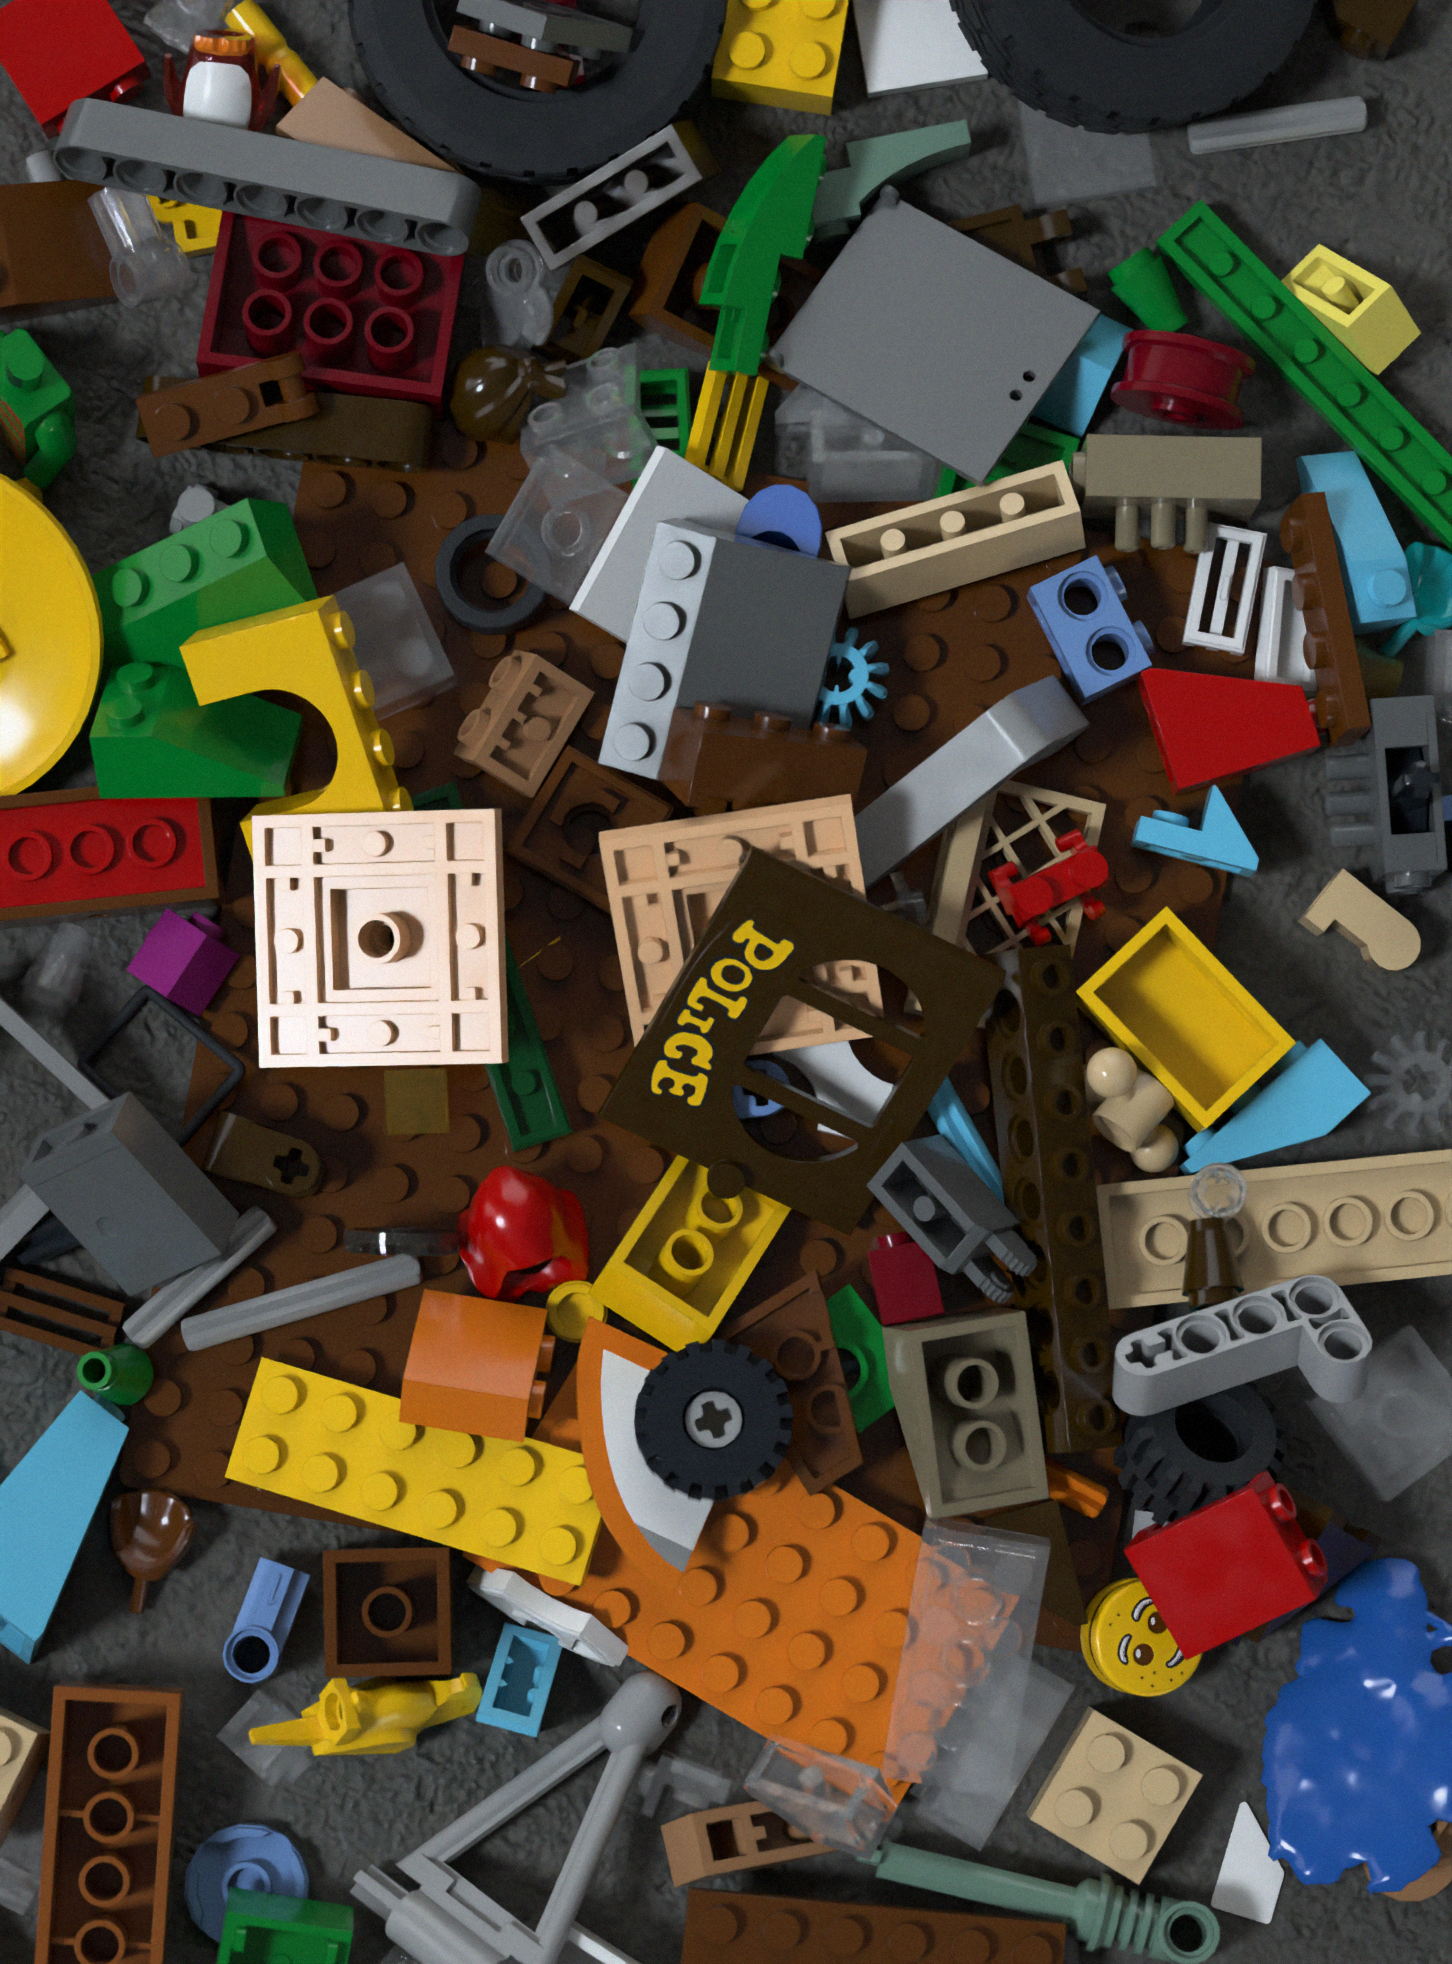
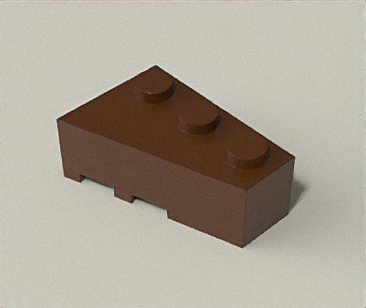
[659,700,868,814]

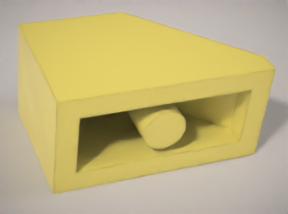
[1281,244,1421,375]

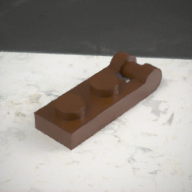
[135,351,319,458]

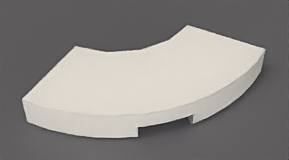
[466,1565,629,1667]

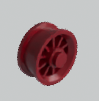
[1110,330,1256,430]

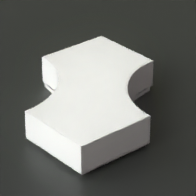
[772,1041,893,1140]

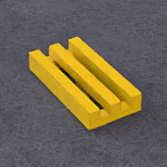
[684,360,769,492]

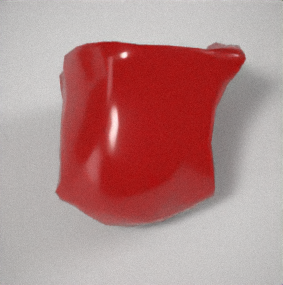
[456,1165,590,1303]

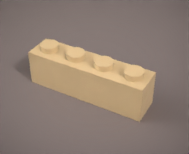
[825,460,1086,619]

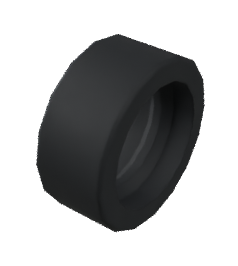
[435,514,552,636]

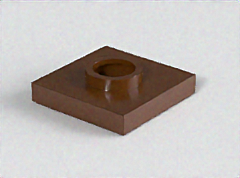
[505,745,675,916]

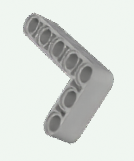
[854,675,1091,892]

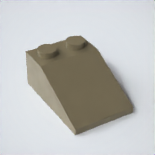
[882,1306,1050,1519]

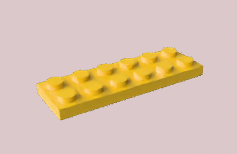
[225,1357,604,1587]

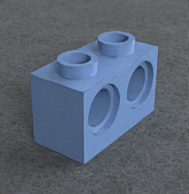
[1026,555,1155,706]

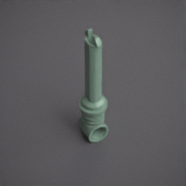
[856,1841,1220,1964]

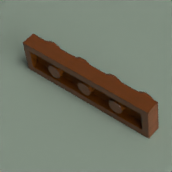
[1280,491,1372,748]

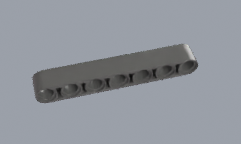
[52,98,482,256]

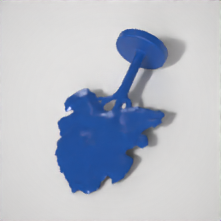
[1260,1558,1452,1895]

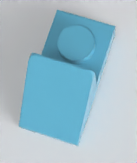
[1130,784,1259,877]

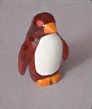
[163,28,281,132]

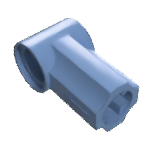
[222,1557,312,1684]

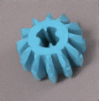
[816,627,889,729]

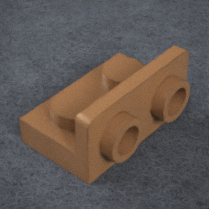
[454,650,595,798]

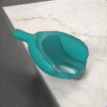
[1380,542,1452,660]

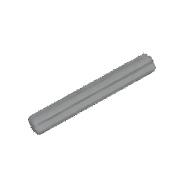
[181,1252,423,1351]

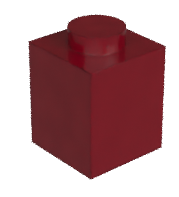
[866,1231,944,1326]

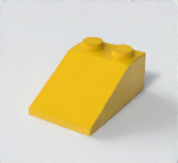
[587,1155,791,1352]

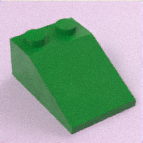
[89,662,304,799]

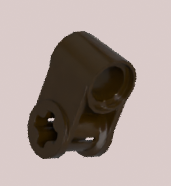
[200,1111,327,1199]

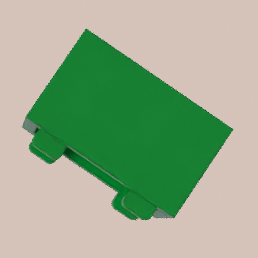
[216,1887,354,1964]

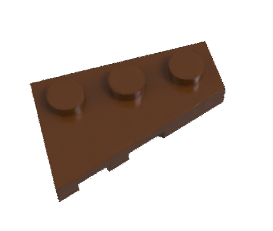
[711,1269,866,1496]

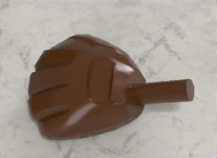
[107,1488,197,1614]

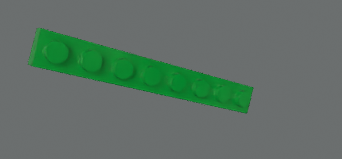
[1155,199,1452,551]

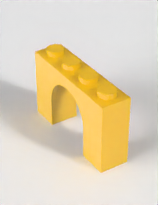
[179,595,414,860]

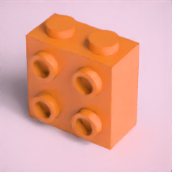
[399,1289,556,1443]

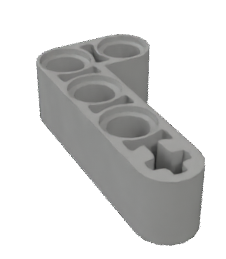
[1112,1274,1372,1416]

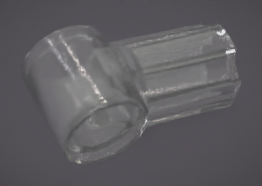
[87,187,191,309]

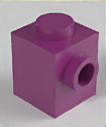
[126,908,240,1017]

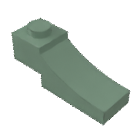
[811,119,971,245]

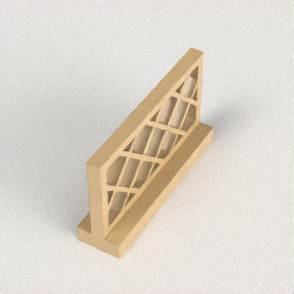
[903,780,1106,1030]

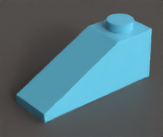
[1296,451,1417,635]

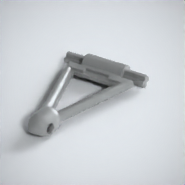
[350,1670,682,1964]

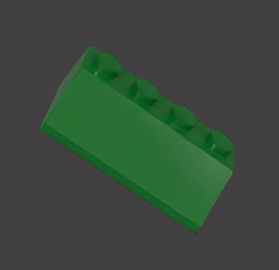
[91,498,318,692]

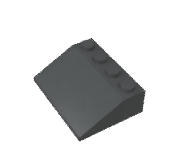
[598,518,852,781]

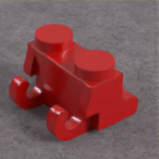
[988,829,1111,947]

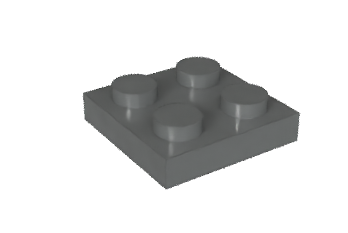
[456,0,633,60]

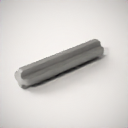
[1187,96,1368,155]
[123,1205,277,1349]

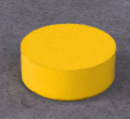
[545,1280,608,1343]

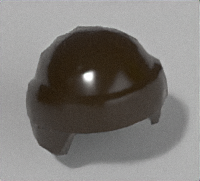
[446,344,568,445]

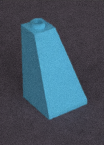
[0,1390,129,1665]

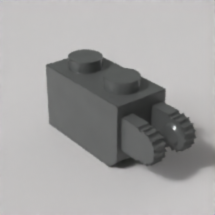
[866,1134,1038,1304]

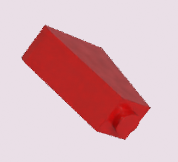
[1136,668,1326,797]

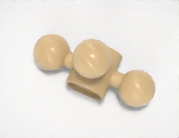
[1083,1047,1179,1172]

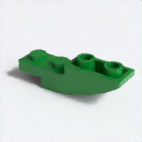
[699,134,827,376]

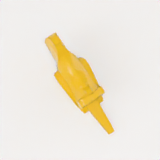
[248,1673,483,1756]

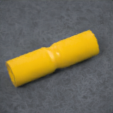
[225,0,318,107]

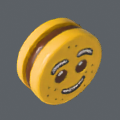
[1080,1577,1203,1697]

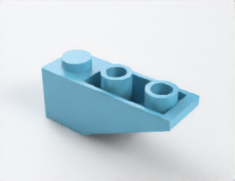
[1178,1038,1371,1176]

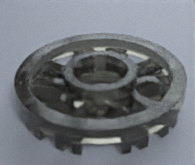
[343,1226,461,1256]

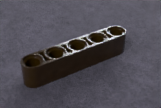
[135,376,435,473]

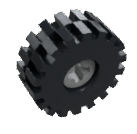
[634,1339,793,1503]

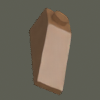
[661,1785,872,1888]

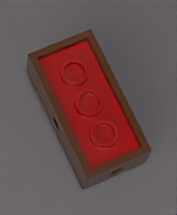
[0,786,226,929]

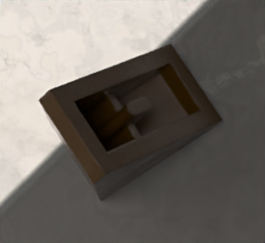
[530,253,634,377]

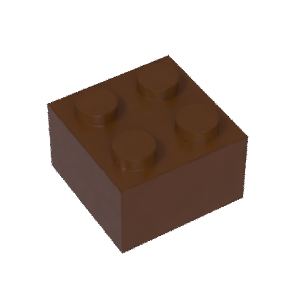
[323,1546,455,1678]

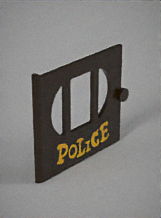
[598,846,1007,1236]

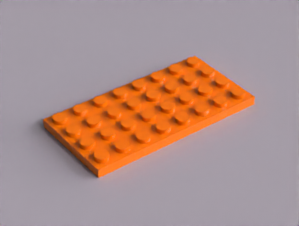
[461,1362,1021,1813]

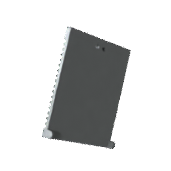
[764,184,1100,488]

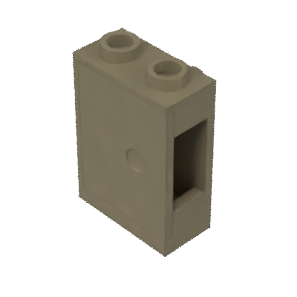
[1068,434,1262,554]

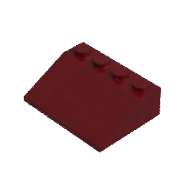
[196,210,467,421]

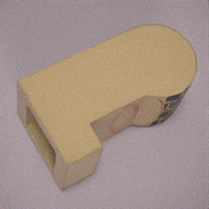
[1298,869,1421,974]

